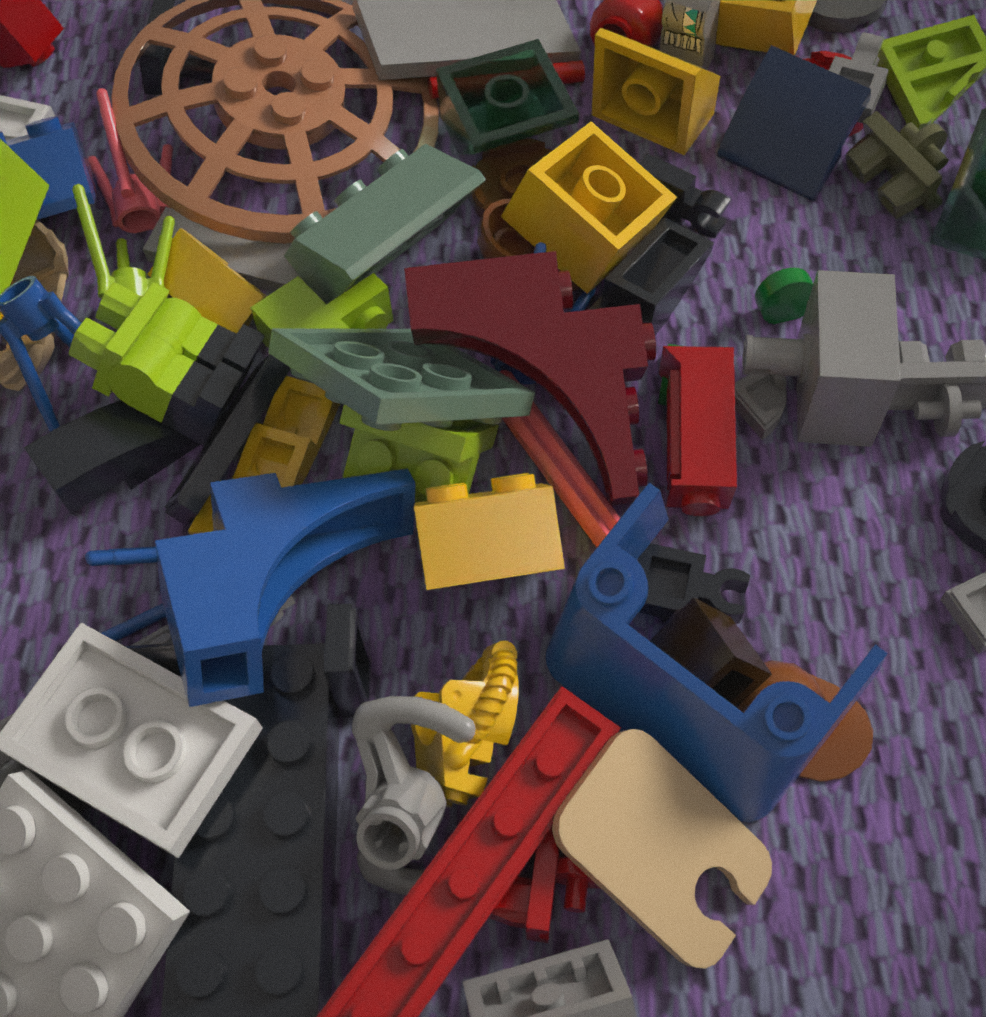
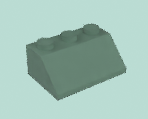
[284,144,486,304]

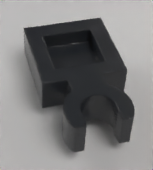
[639,153,731,238]
[638,543,750,624]

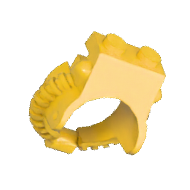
[411,640,519,807]

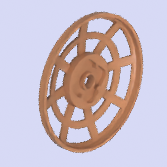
[111,0,439,244]

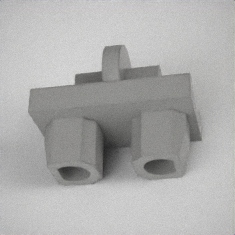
[888,340,986,437]

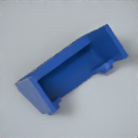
[546,483,888,823]

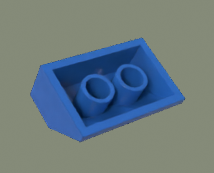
[0,116,97,220]

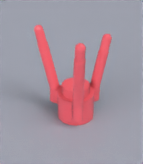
[88,88,173,233]

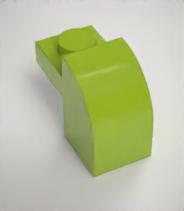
[250,273,393,370]

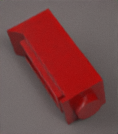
[658,346,737,516]

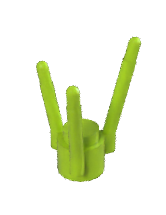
[72,184,175,299]

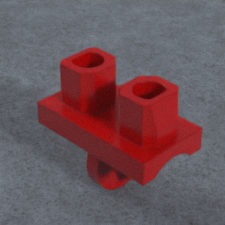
[489,827,601,943]

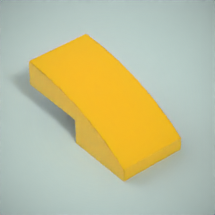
[147,228,267,334]
[232,376,340,487]

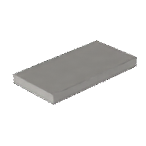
[353,0,581,80]

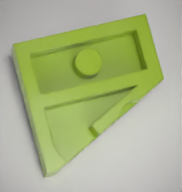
[877,15,986,130]

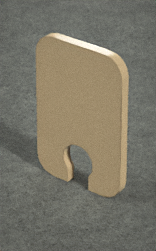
[552,729,772,968]

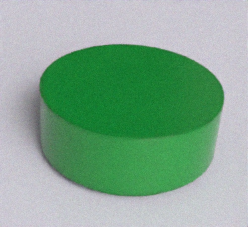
[755,268,814,324]

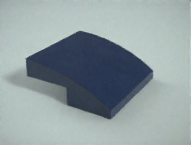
[717,45,871,202]

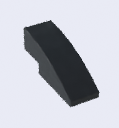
[588,218,714,336]
[23,400,226,514]

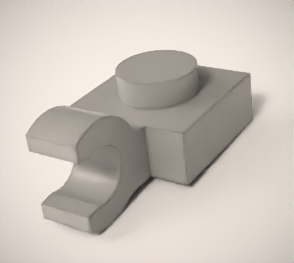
[829,32,889,123]

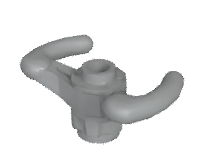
[352,696,476,895]

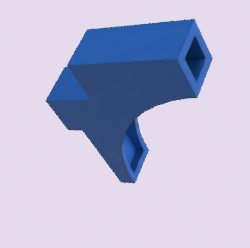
[155,469,415,707]

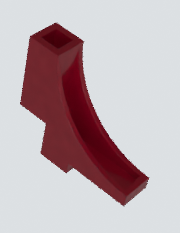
[404,251,656,506]

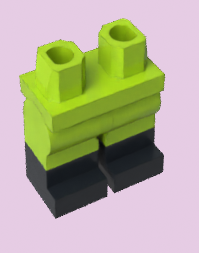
[68,282,265,446]

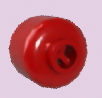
[589,0,663,47]

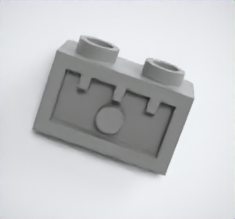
[462,939,637,1017]

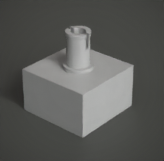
[742,270,901,447]

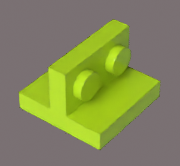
[339,405,499,502]

